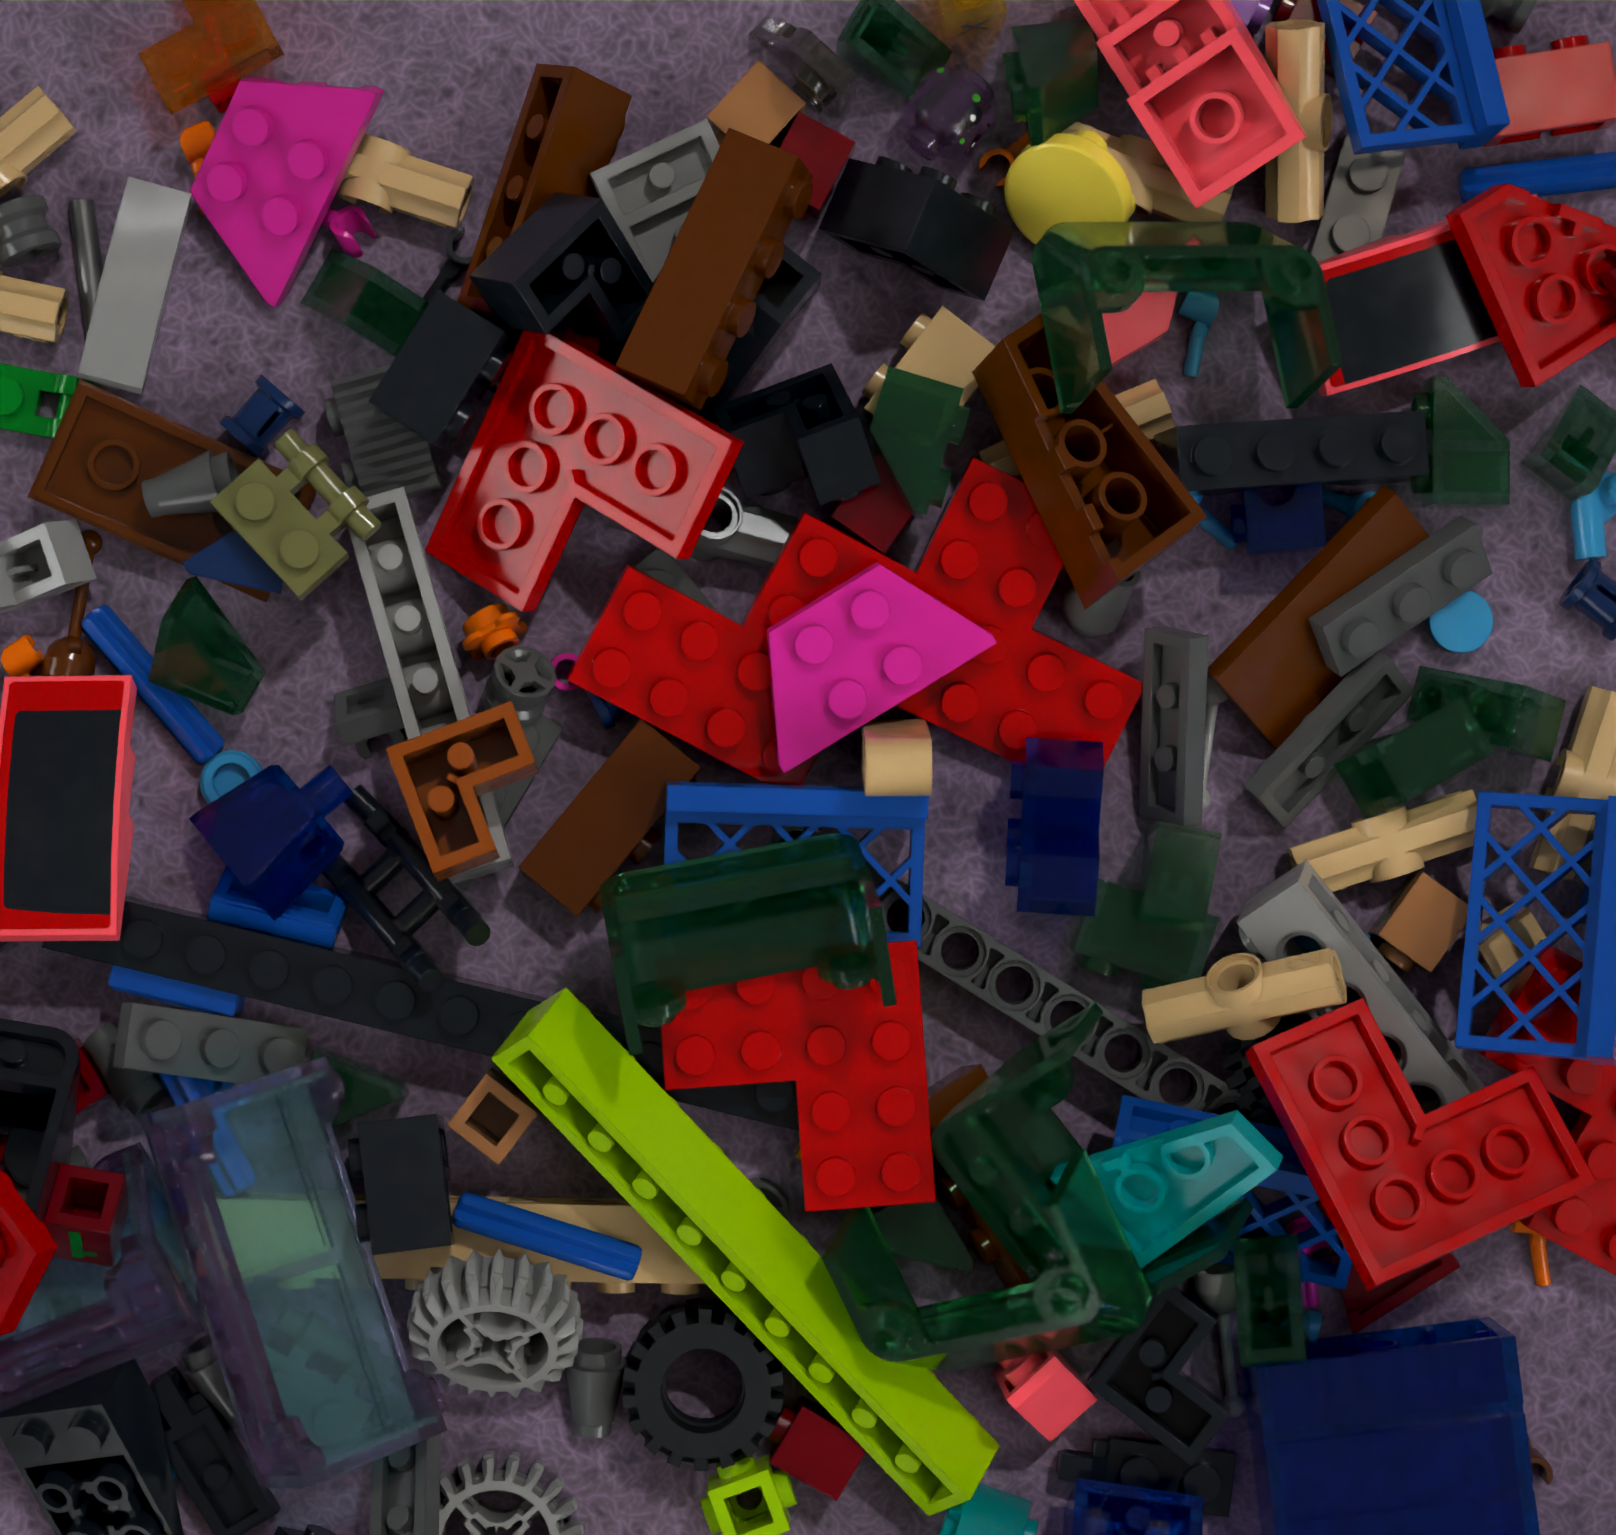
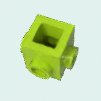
[700,1453,798,1535]

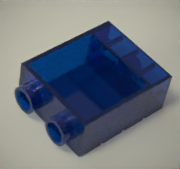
[1239,1317,1540,1535]

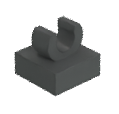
[334,677,405,759]

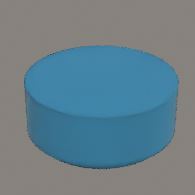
[1426,590,1493,653]
[200,750,266,814]

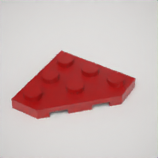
[1445,183,1616,387]

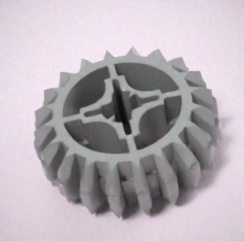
[407,1248,583,1399]
[439,1450,585,1535]

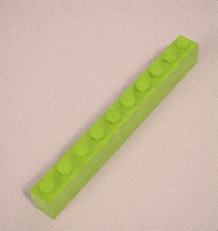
[491,987,1000,1516]

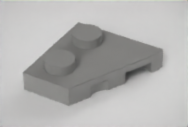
[589,119,720,282]

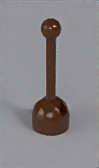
[41,530,103,676]

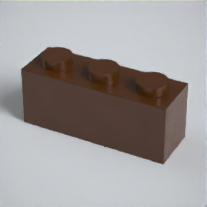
[518,719,702,916]

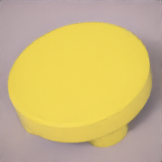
[1004,130,1136,258]

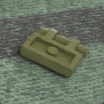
[210,429,382,601]

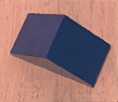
[182,530,283,595]

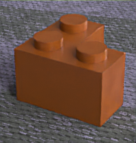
[385,701,538,882]

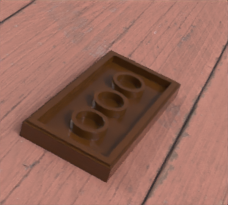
[27,379,316,603]
[1207,486,1430,750]

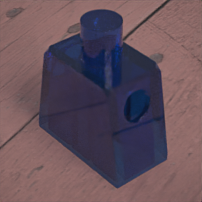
[189,764,354,921]

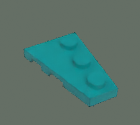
[1050,1110,1283,1269]

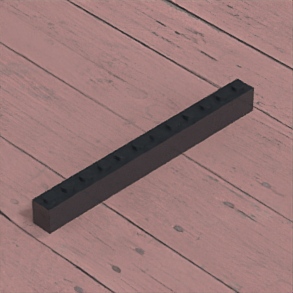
[42,896,799,1131]

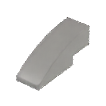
[78,177,192,394]
[0,519,97,616]

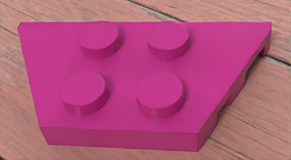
[189,77,385,308]
[766,562,997,774]

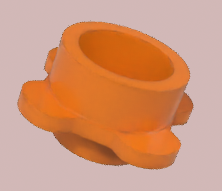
[462,603,528,660]

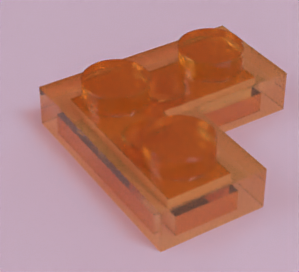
[138,0,284,115]

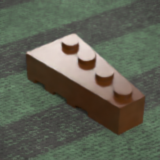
[972,309,1208,610]

